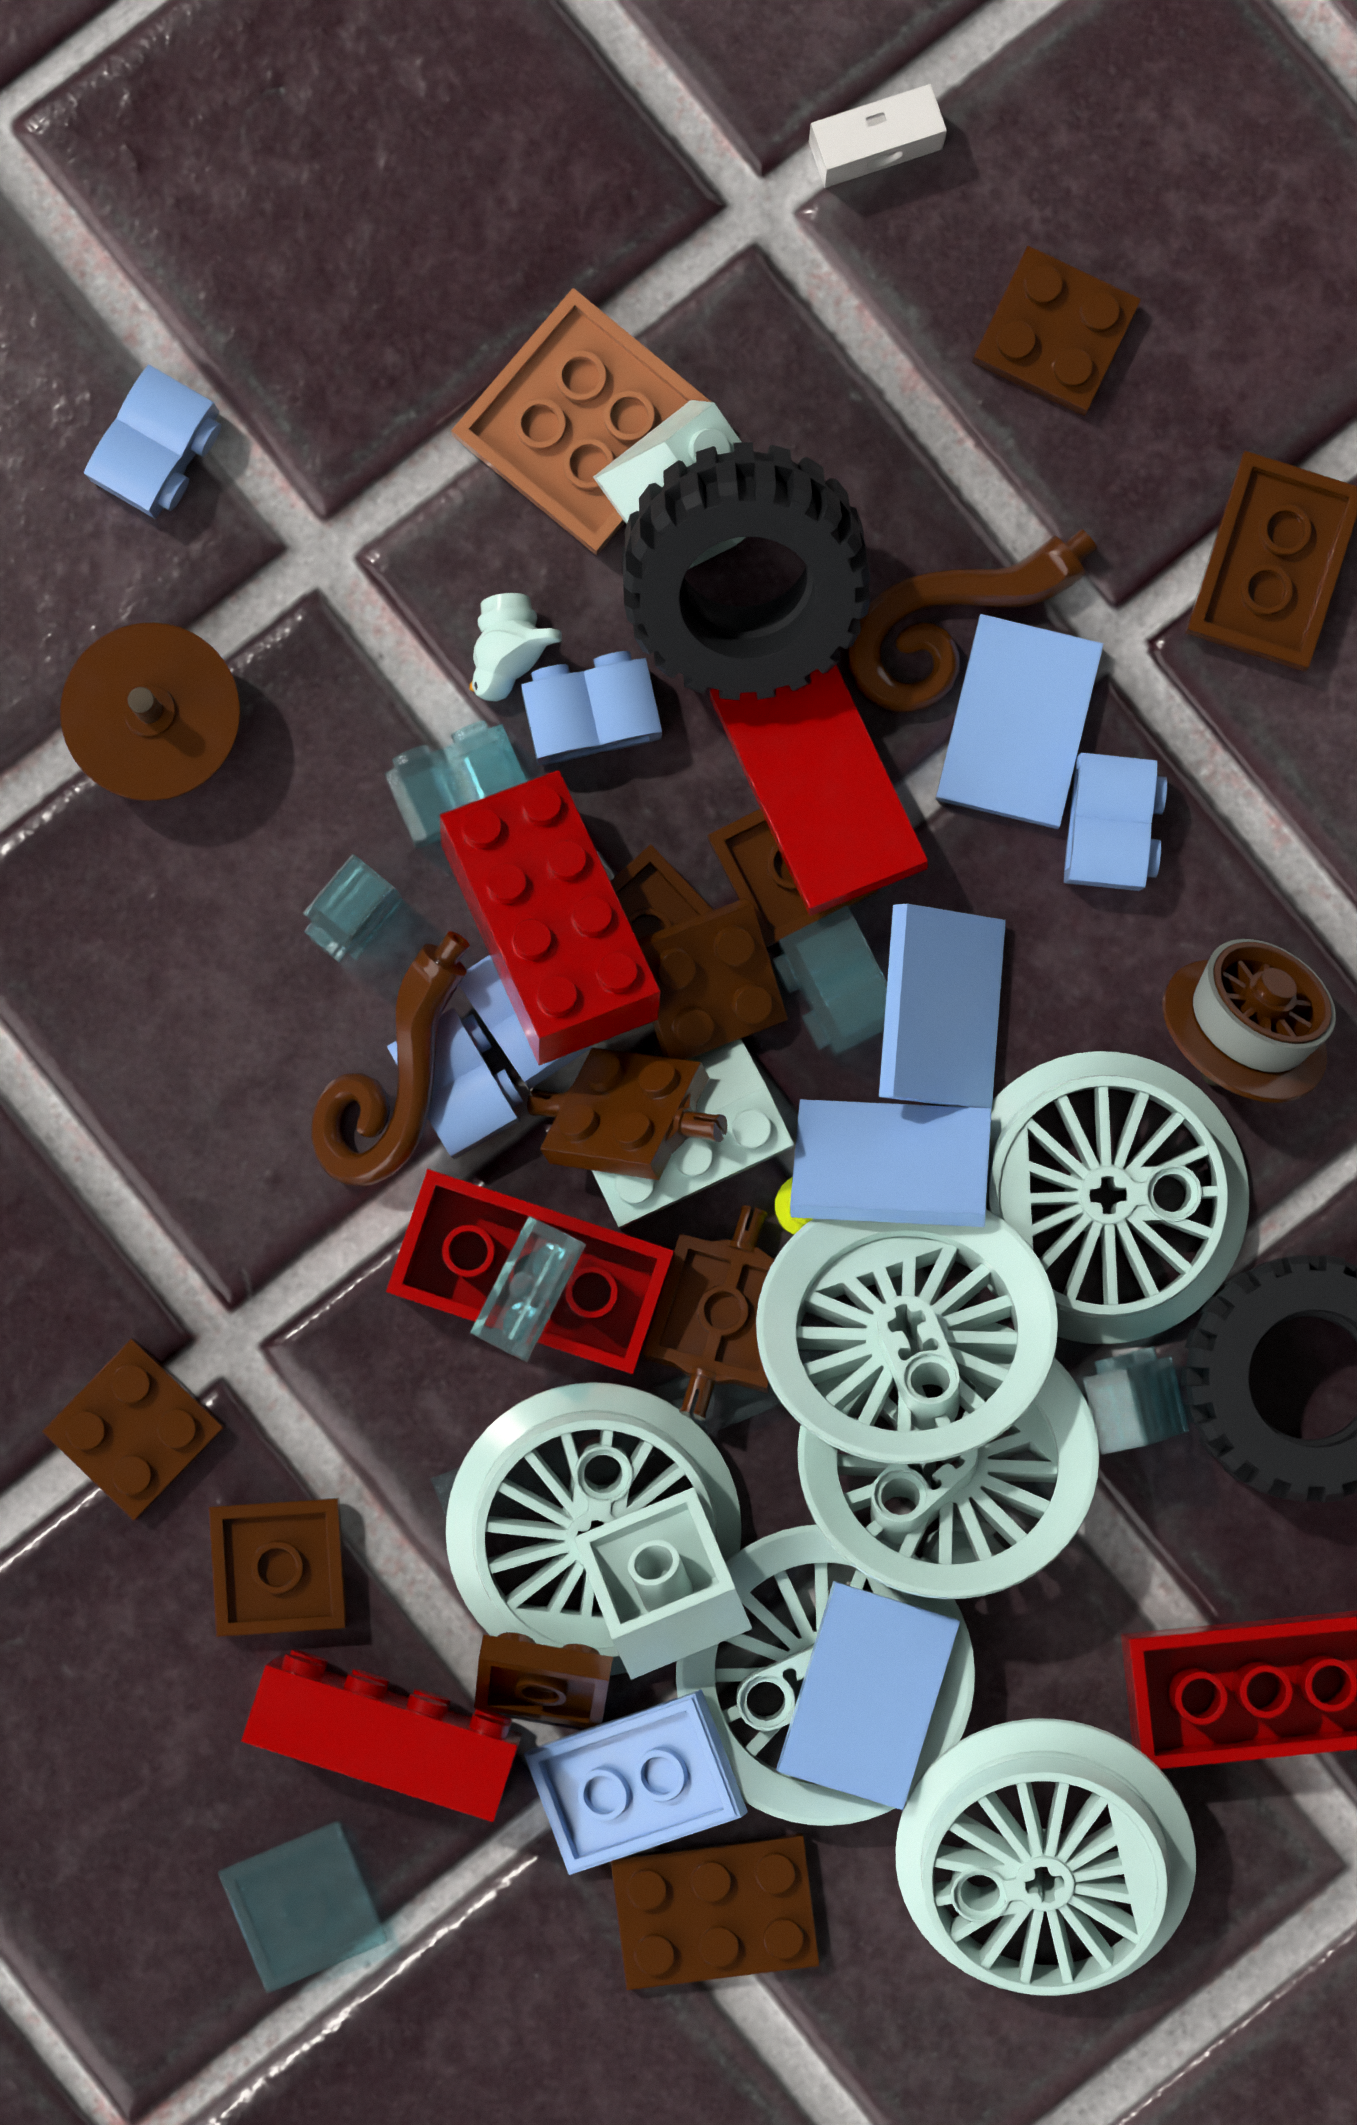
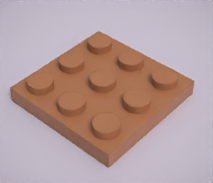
[451,288,711,556]

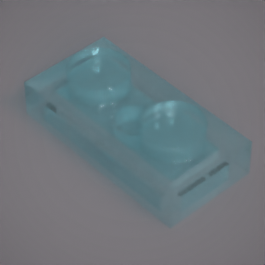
[470,1216,586,1362]

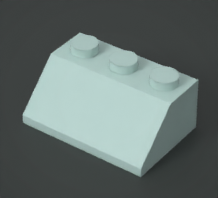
[592,1038,794,1230]

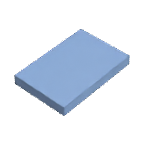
[935,614,1104,829]
[879,904,1006,1110]
[790,1099,991,1227]
[776,1581,960,1810]
[524,1689,748,1875]

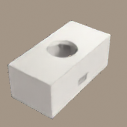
[809,84,947,188]

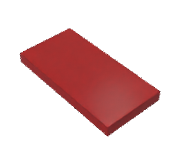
[710,665,928,916]

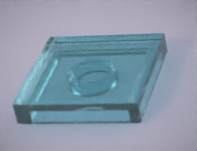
[218,1820,388,1993]

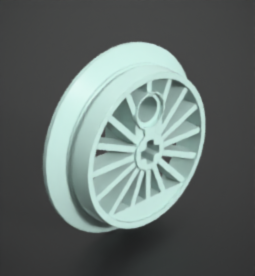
[986,1051,1249,1344]
[756,1209,1058,1464]
[798,1322,1099,1599]
[446,1382,741,1675]
[676,1524,975,1826]
[895,1718,1196,1996]

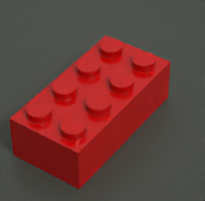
[439,770,660,1066]
[386,1169,674,1374]
[1121,1610,1357,1769]
[241,1649,522,1822]

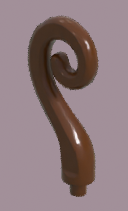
[848,529,1097,712]
[311,931,470,1186]

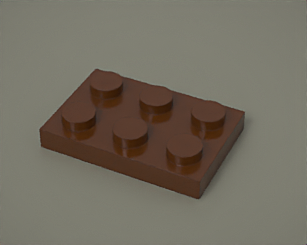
[1185,450,1357,672]
[611,1833,819,1990]

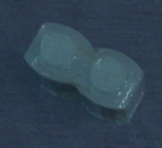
[384,721,527,849]
[302,854,406,963]
[773,906,887,1057]
[1083,1346,1189,1454]

